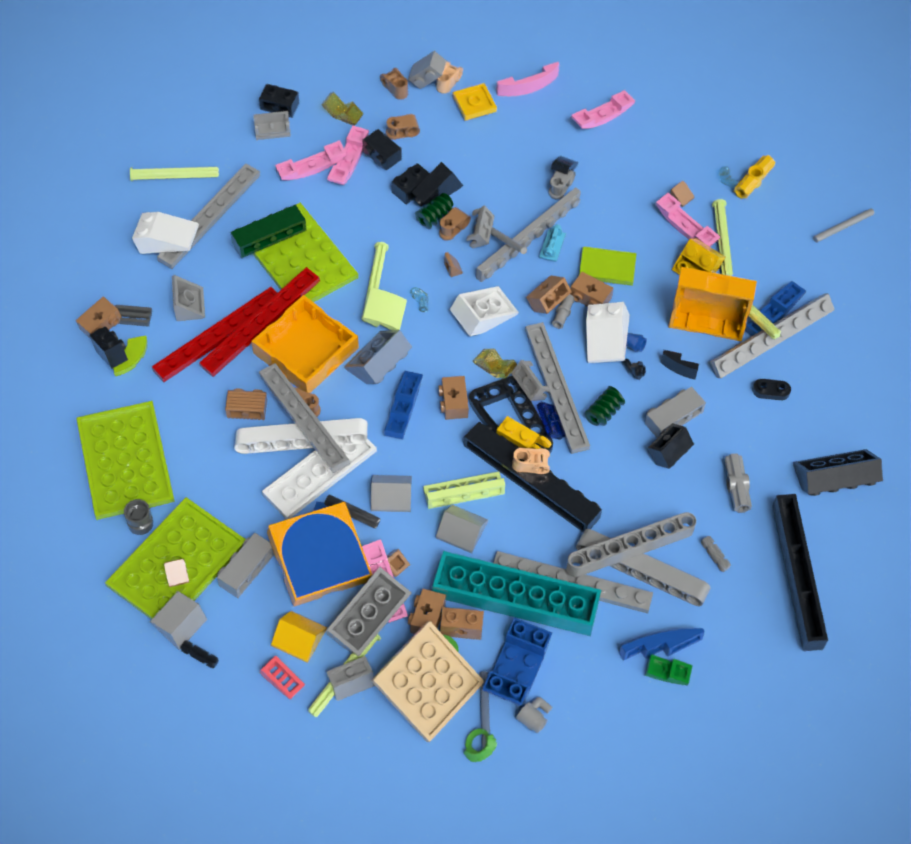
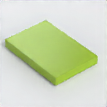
[579,246,637,286]

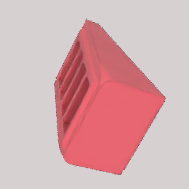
[259,655,305,700]

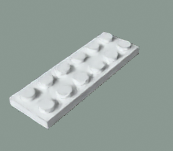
[262,439,377,519]

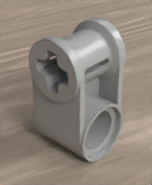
[549,170,576,199]

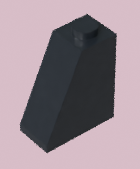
[412,162,463,207]

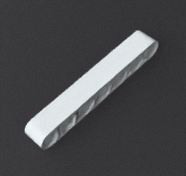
[235,418,368,454]

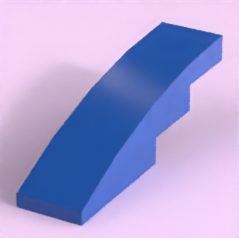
[745,281,806,336]
[384,371,423,440]
[619,628,705,661]

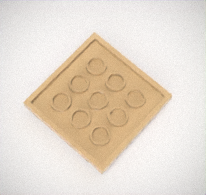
[371,621,485,742]

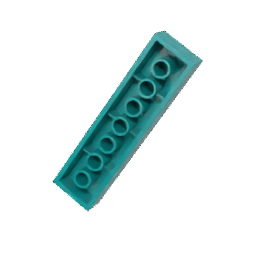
[432,551,602,636]

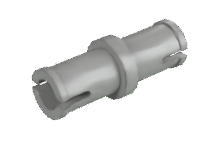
[552,294,575,329]

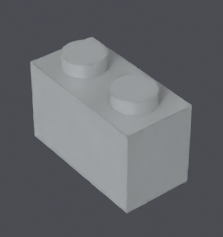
[408,51,447,89]

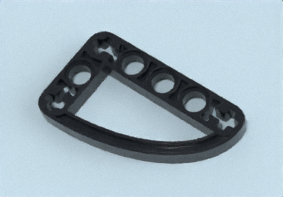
[469,376,553,453]

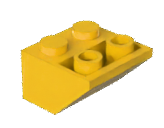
[672,238,726,275]

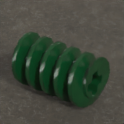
[415,193,453,229]
[585,386,625,426]

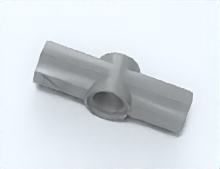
[725,453,752,513]

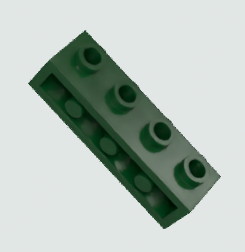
[230,204,307,258]

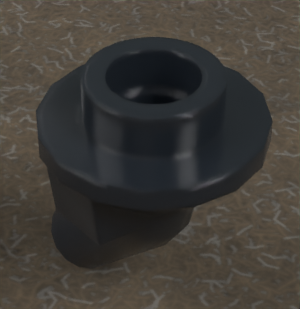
[623,359,646,380]

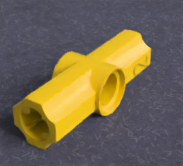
[734,155,775,199]

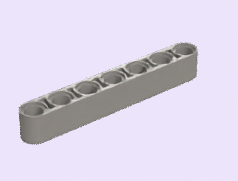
[566,512,696,577]
[576,529,711,606]

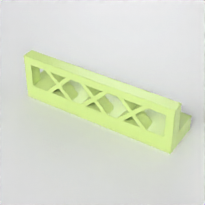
[423,472,505,509]

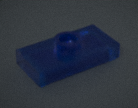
[537,401,565,440]

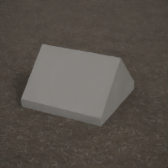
[172,275,205,321]
[371,475,412,512]
[436,505,488,553]
[150,591,207,650]

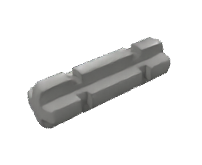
[701,536,731,572]

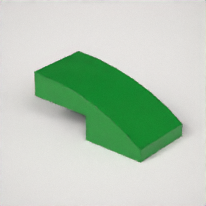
[645,654,693,685]

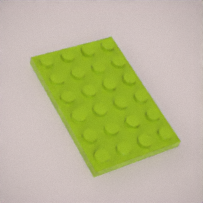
[253,202,359,302]
[76,401,175,520]
[105,497,246,619]

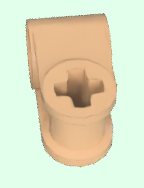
[436,61,463,93]
[512,448,550,474]

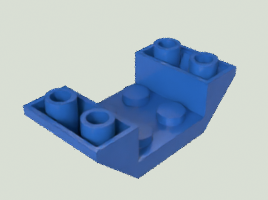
[482,618,552,706]

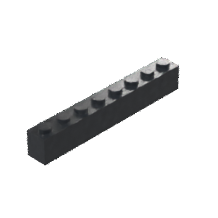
[464,422,602,532]
[772,494,828,651]

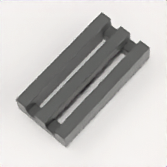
[115,305,152,327]

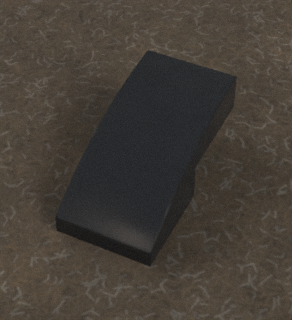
[551,156,578,175]
[661,350,699,380]

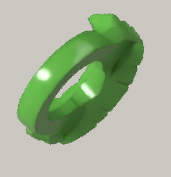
[464,729,497,762]

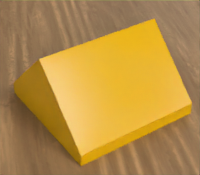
[271,611,327,663]

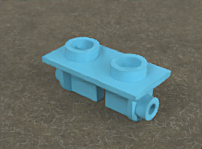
[539,224,566,262]

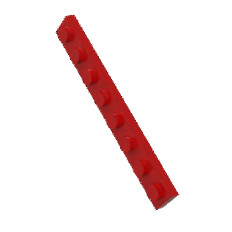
[199,267,320,377]
[152,287,277,382]

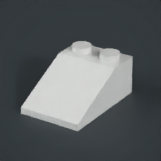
[132,212,199,254]
[450,286,519,336]
[586,302,630,363]

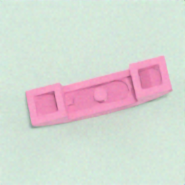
[496,62,559,96]
[571,90,635,128]
[327,126,369,185]
[275,140,347,180]
[656,193,720,247]
[362,540,408,623]

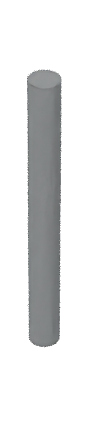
[813,208,874,243]
[491,227,527,254]

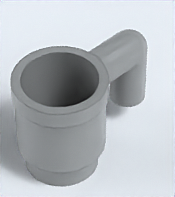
[516,697,553,733]

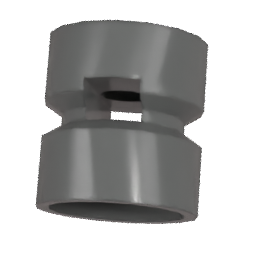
[124,499,154,535]

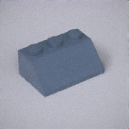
[344,330,412,384]

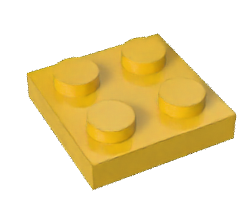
[453,83,497,121]

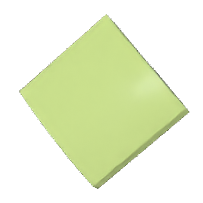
[361,288,407,330]

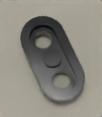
[752,379,791,400]

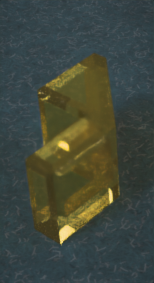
[321,92,364,126]
[473,348,517,378]

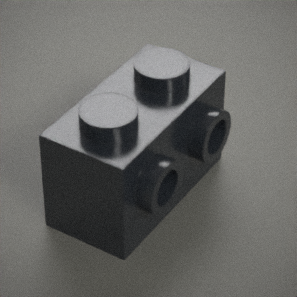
[259,83,299,118]
[363,129,402,171]
[392,163,430,204]
[89,326,128,369]
[648,423,694,469]

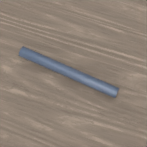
[480,671,490,749]

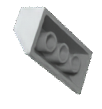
[327,567,412,657]

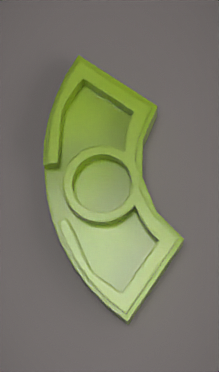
[113,335,148,377]

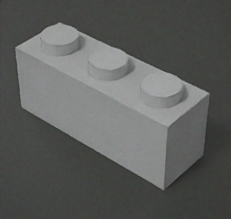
[645,386,706,438]
[217,533,274,598]

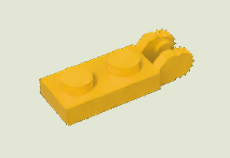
[496,416,552,456]

